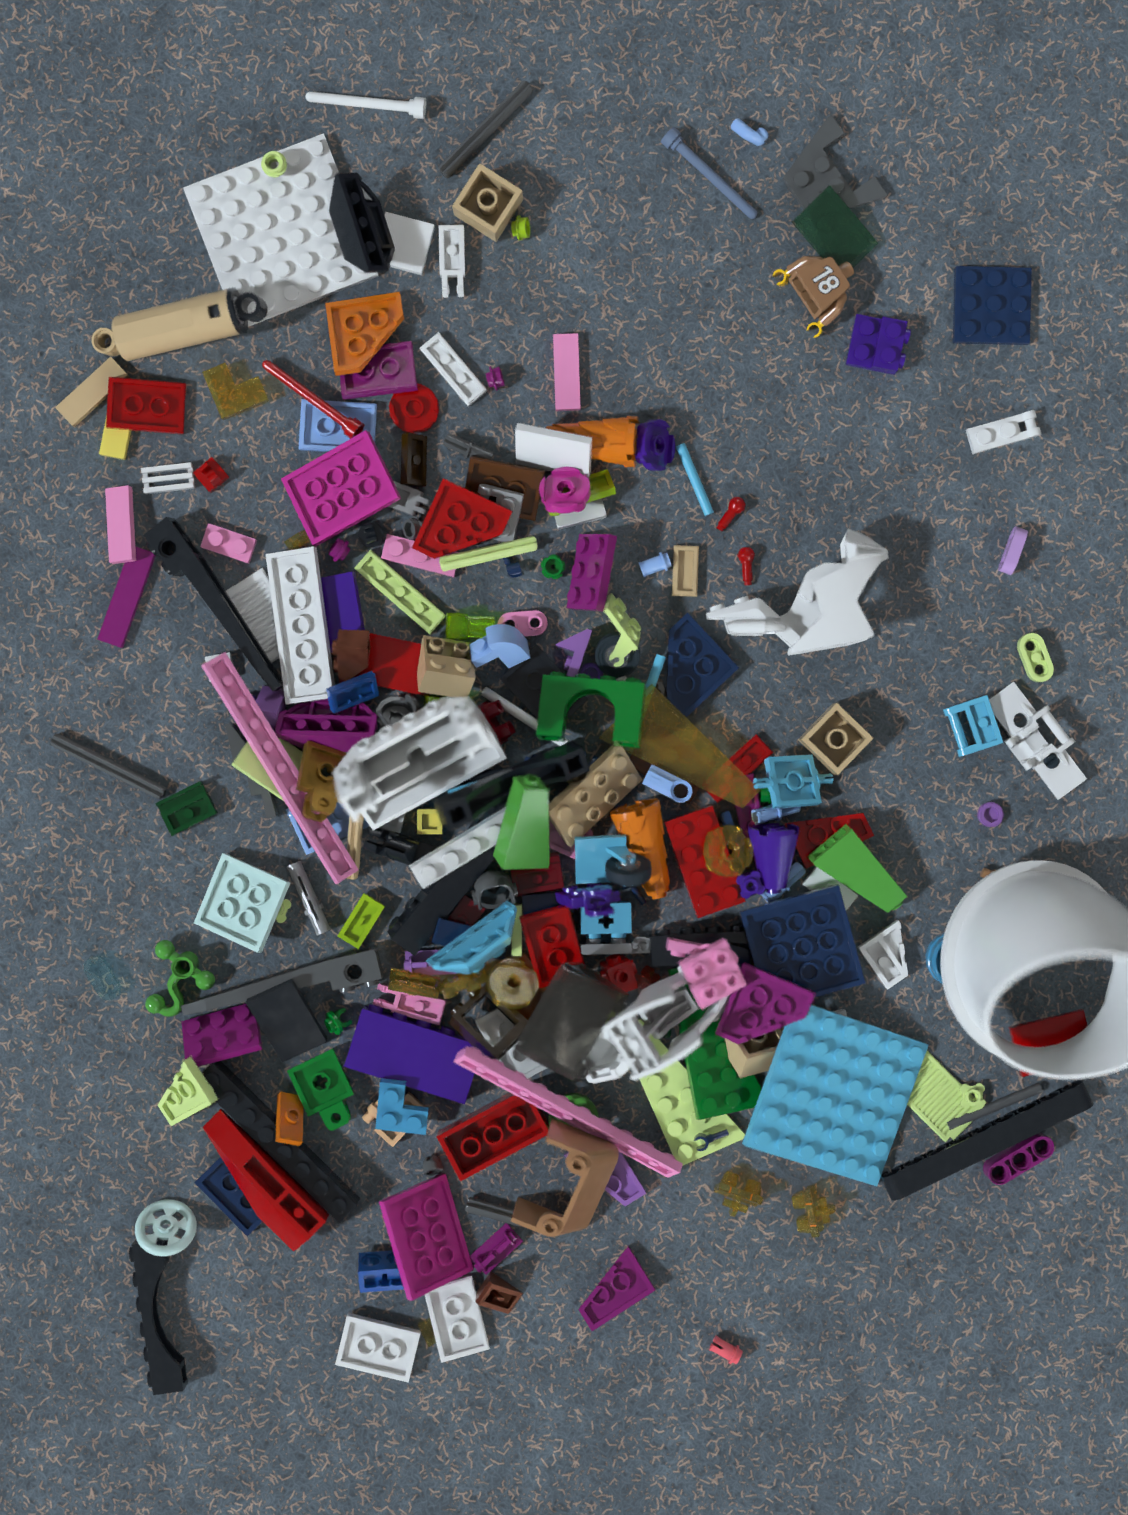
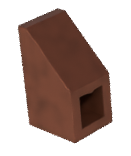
[332,629,370,683]

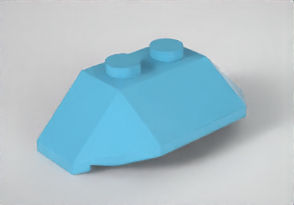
[426,901,517,975]

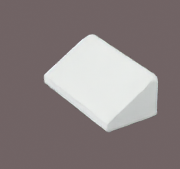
[554,499,607,530]

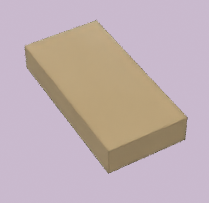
[672,545,699,597]

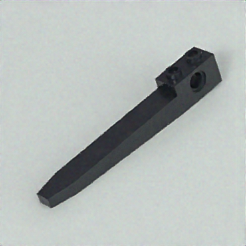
[143,517,283,691]

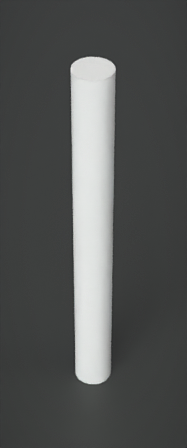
[481,687,569,746]

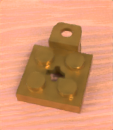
[296,740,347,822]

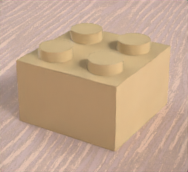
[452,163,523,242]
[798,703,873,775]

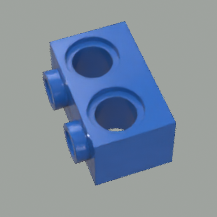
[358,1250,404,1293]

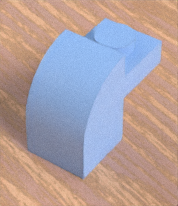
[469,624,530,668]

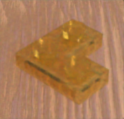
[202,363,269,420]

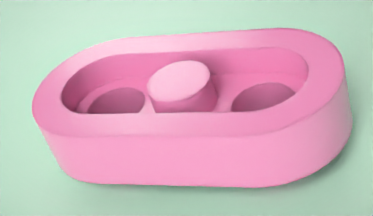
[498,610,548,637]

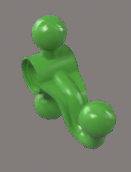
[145,940,215,1017]

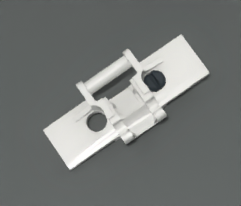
[989,682,1087,800]

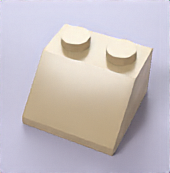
[725,1029,782,1078]

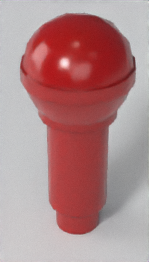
[716,497,746,532]
[737,547,755,586]

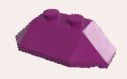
[275,699,378,752]

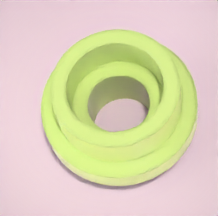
[261,151,287,178]

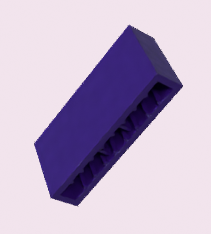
[344,1003,474,1104]

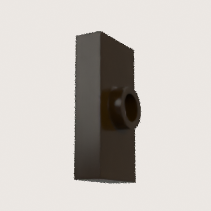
[400,433,427,487]

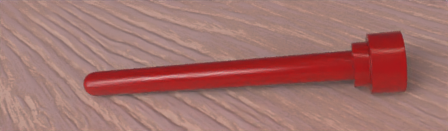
[262,360,365,439]

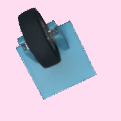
[575,834,652,887]

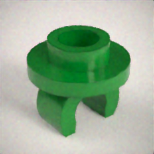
[324,1008,352,1035]

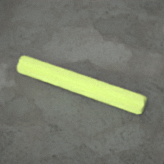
[439,536,538,571]

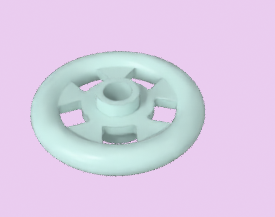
[135,1199,197,1256]

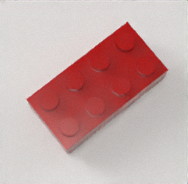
[663,805,746,918]
[436,1092,549,1182]

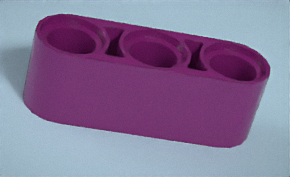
[983,1132,1054,1185]

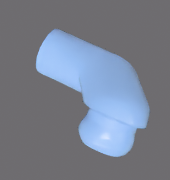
[731,118,769,146]

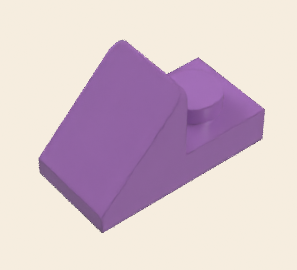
[555,629,592,677]

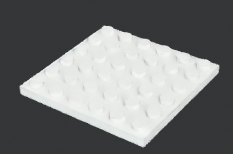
[183,133,379,327]

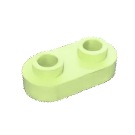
[1017,633,1054,682]

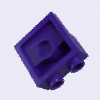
[845,314,911,375]

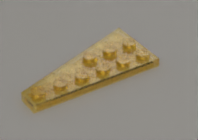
[599,684,760,808]

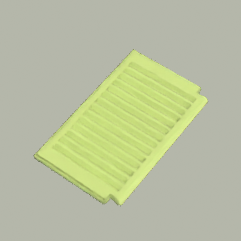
[907,1051,982,1142]

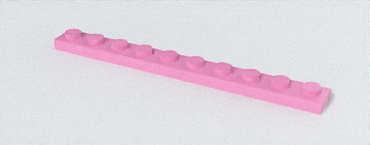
[202,652,359,884]
[454,1046,683,1178]

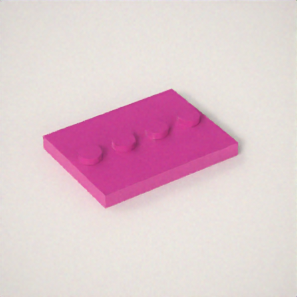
[281,430,402,546]
[379,1174,474,1301]

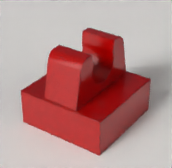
[193,457,229,493]

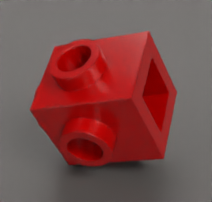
[599,954,638,997]

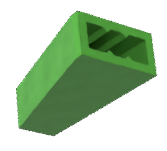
[493,775,550,869]
[807,824,907,913]

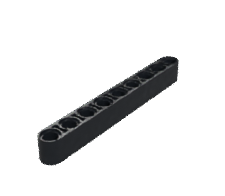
[881,1080,1094,1201]

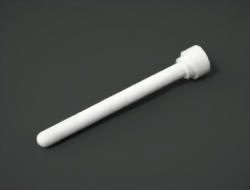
[306,92,426,119]

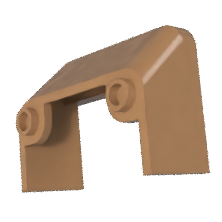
[511,1118,619,1237]

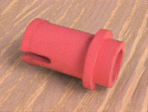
[709,1335,743,1364]

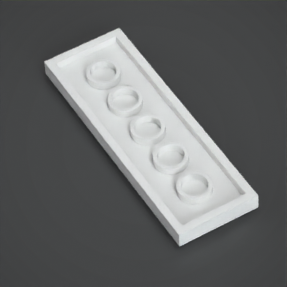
[266,547,335,704]

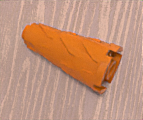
[546,415,640,467]
[610,798,670,899]

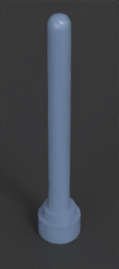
[661,127,757,219]

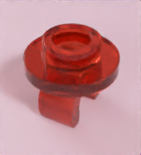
[635,965,661,990]

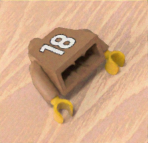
[773,256,854,338]

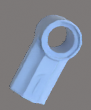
[642,764,692,803]

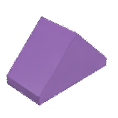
[256,686,286,732]

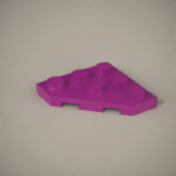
[715,962,816,1044]

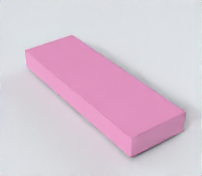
[553,333,581,411]
[105,485,136,564]

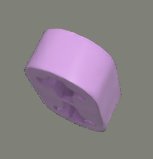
[998,526,1028,575]

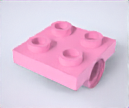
[678,938,746,1009]

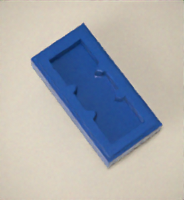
[326,671,379,714]

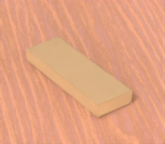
[55,357,130,427]

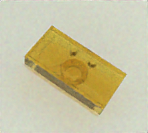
[388,968,440,999]

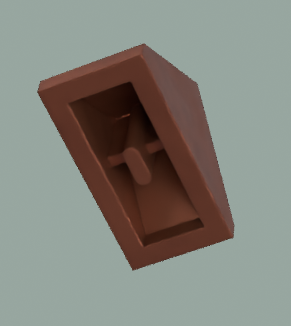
[475,1271,523,1314]

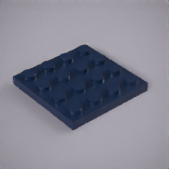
[739,884,865,997]

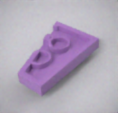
[564,1151,646,1206]

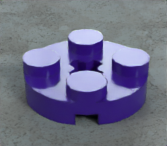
[635,419,675,471]

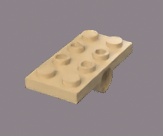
[548,744,642,847]

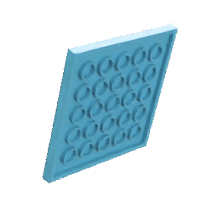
[742,1005,929,1186]

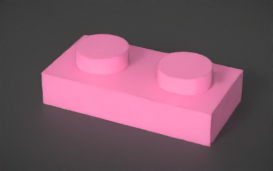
[200,523,257,564]

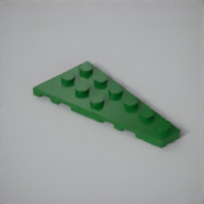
[668,968,762,1120]

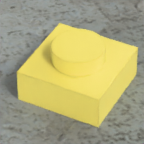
[417,809,443,834]

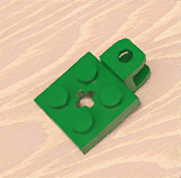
[287,1048,355,1131]

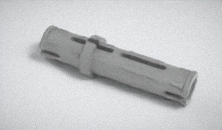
[286,860,331,936]

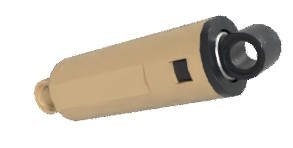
[92,287,268,361]

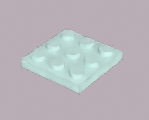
[194,853,291,953]

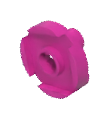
[539,467,591,513]

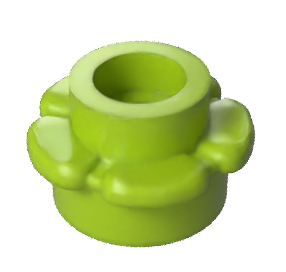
[511,215,530,241]

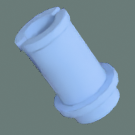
[638,552,672,577]

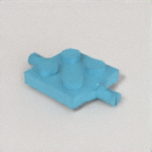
[753,754,834,809]

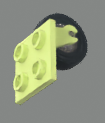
[595,593,641,678]

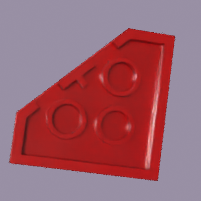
[412,478,513,559]

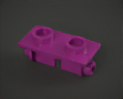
[470,1223,523,1275]

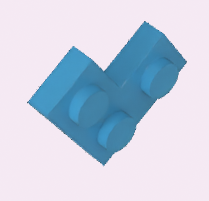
[375,1078,429,1135]

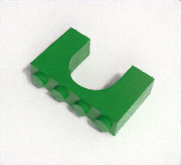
[536,672,646,748]

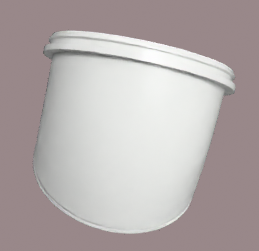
[941,860,1128,1079]

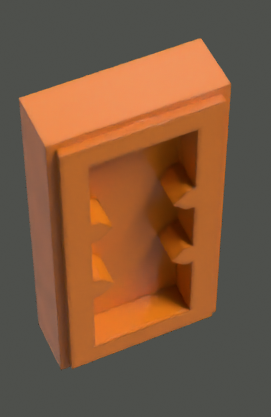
[276,1092,304,1146]

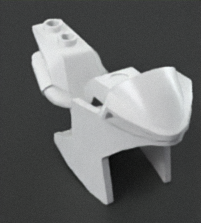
[706,529,889,656]
[562,966,731,1084]

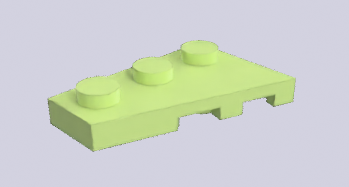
[158,1056,218,1126]

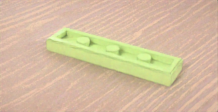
[354,549,446,635]

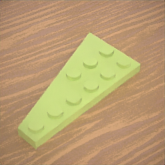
[638,1018,745,1166]

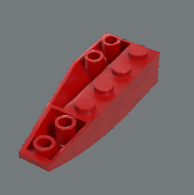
[203,1108,330,1252]

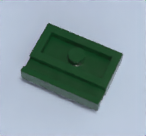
[155,781,218,836]

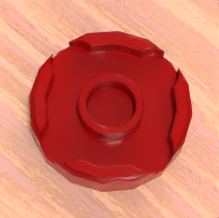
[389,383,439,434]

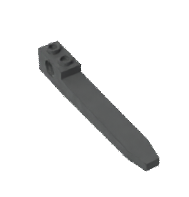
[181,947,384,1016]

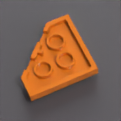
[325,292,404,376]

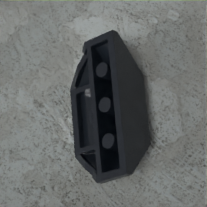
[329,173,395,273]

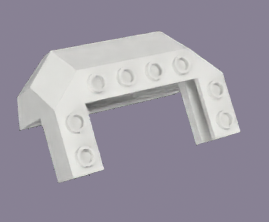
[333,698,507,830]

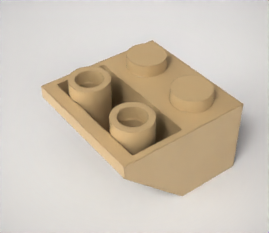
[417,635,475,698]

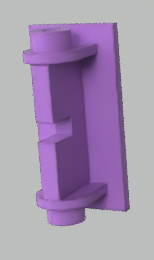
[404,949,456,976]

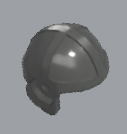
[376,693,420,729]
[471,870,518,910]

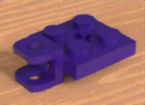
[555,883,620,917]

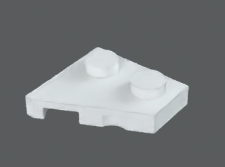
[857,920,908,990]

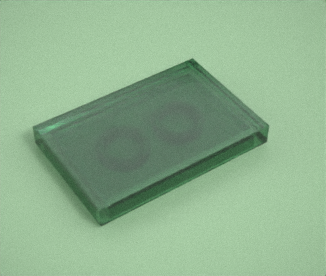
[791,185,878,268]

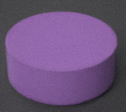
[977,802,1004,827]

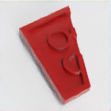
[783,813,874,869]

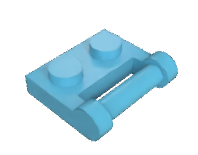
[943,695,1004,757]

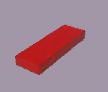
[702,734,773,803]

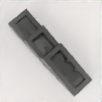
[225,723,280,819]

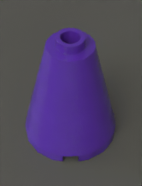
[748,823,799,894]

